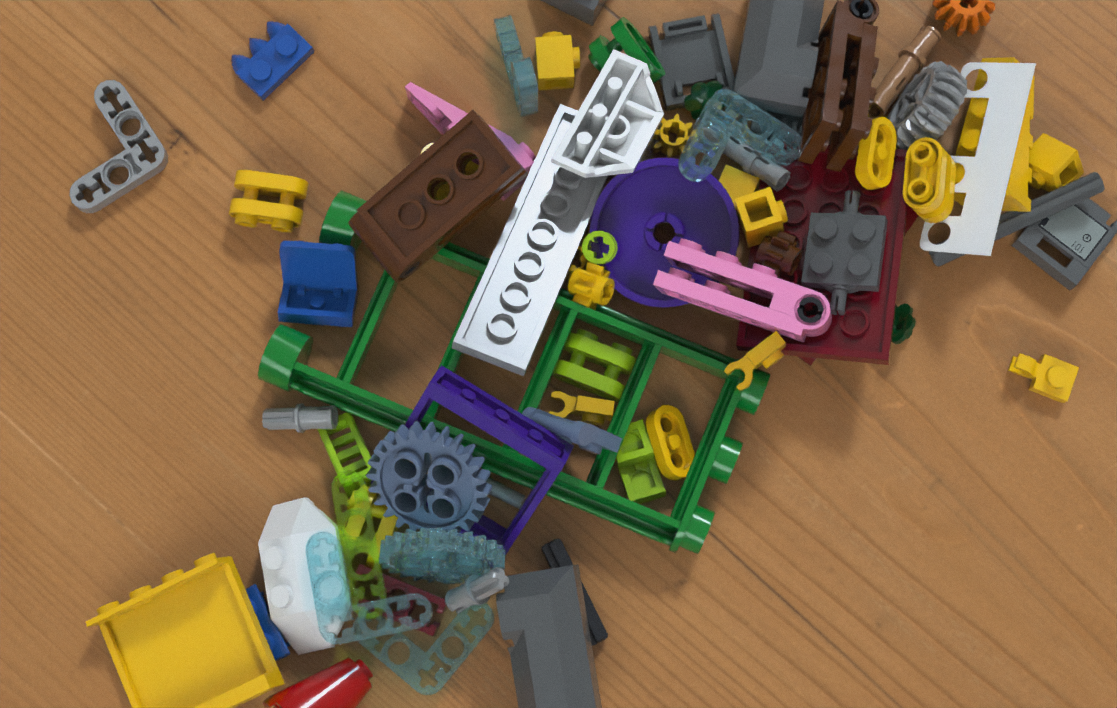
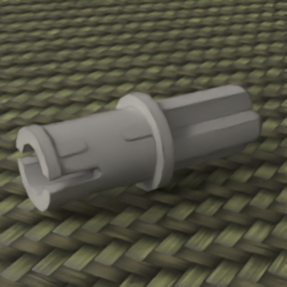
[262,403,338,433]
[445,567,509,613]

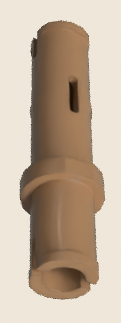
[868,26,941,117]

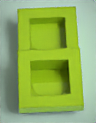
[615,419,666,504]

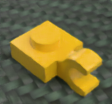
[724,331,786,391]
[1008,353,1079,403]
[548,391,615,425]

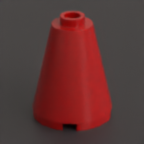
[263,657,373,708]

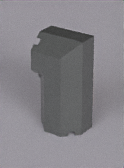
[730,0,825,117]
[496,564,602,708]

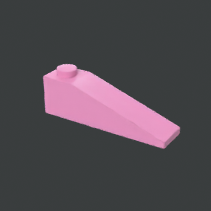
[405,82,536,201]

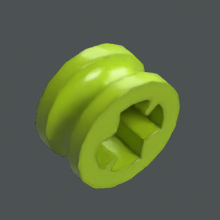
[582,231,618,265]

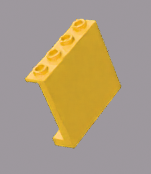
[85,553,285,708]

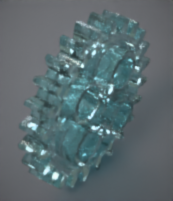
[379,528,506,584]

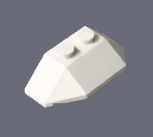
[551,49,664,178]
[258,498,352,655]

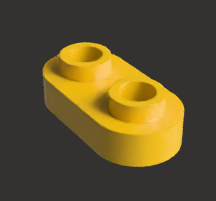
[855,117,897,190]
[646,405,695,480]

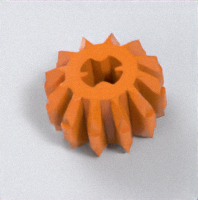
[932,0,995,37]

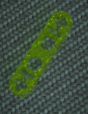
[332,470,388,620]

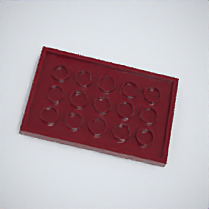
[736,140,908,365]

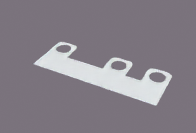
[920,62,1036,256]

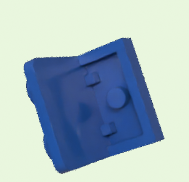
[277,240,358,328]

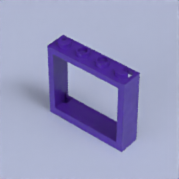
[371,365,574,562]

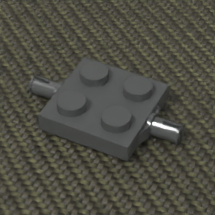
[801,190,888,315]

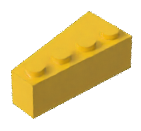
[954,57,1035,212]

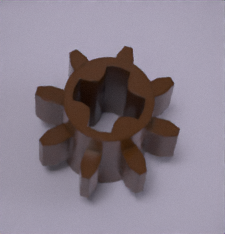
[756,231,802,278]

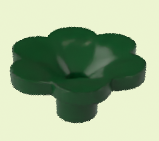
[683,81,730,120]
[892,303,916,344]

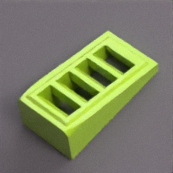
[317,412,372,497]

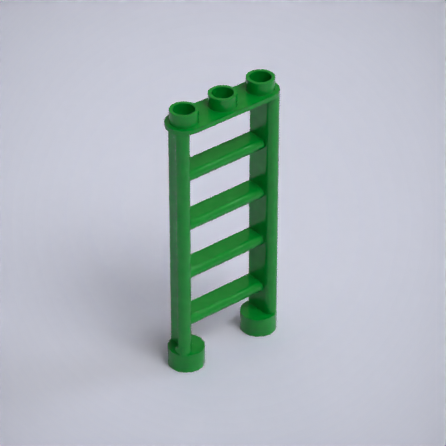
[258,190,771,554]

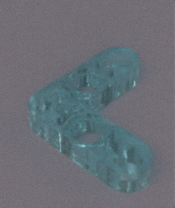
[493,15,538,117]
[678,89,801,182]
[305,532,433,644]
[352,603,494,695]

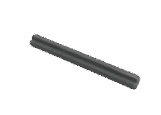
[929,172,1105,266]

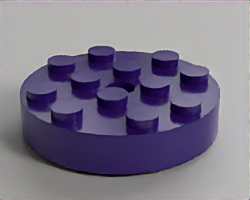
[590,158,740,307]

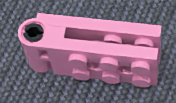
[653,238,832,343]

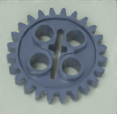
[366,421,492,540]

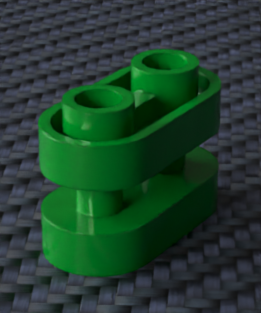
[588,17,665,84]

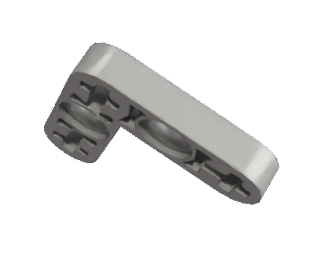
[69,80,168,213]

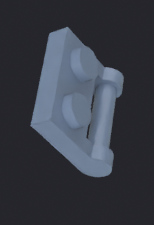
[522,407,622,455]

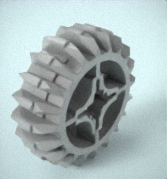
[886,61,967,150]

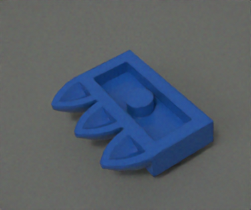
[231,21,314,101]

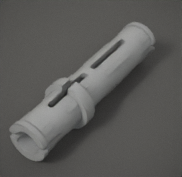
[692,114,791,192]

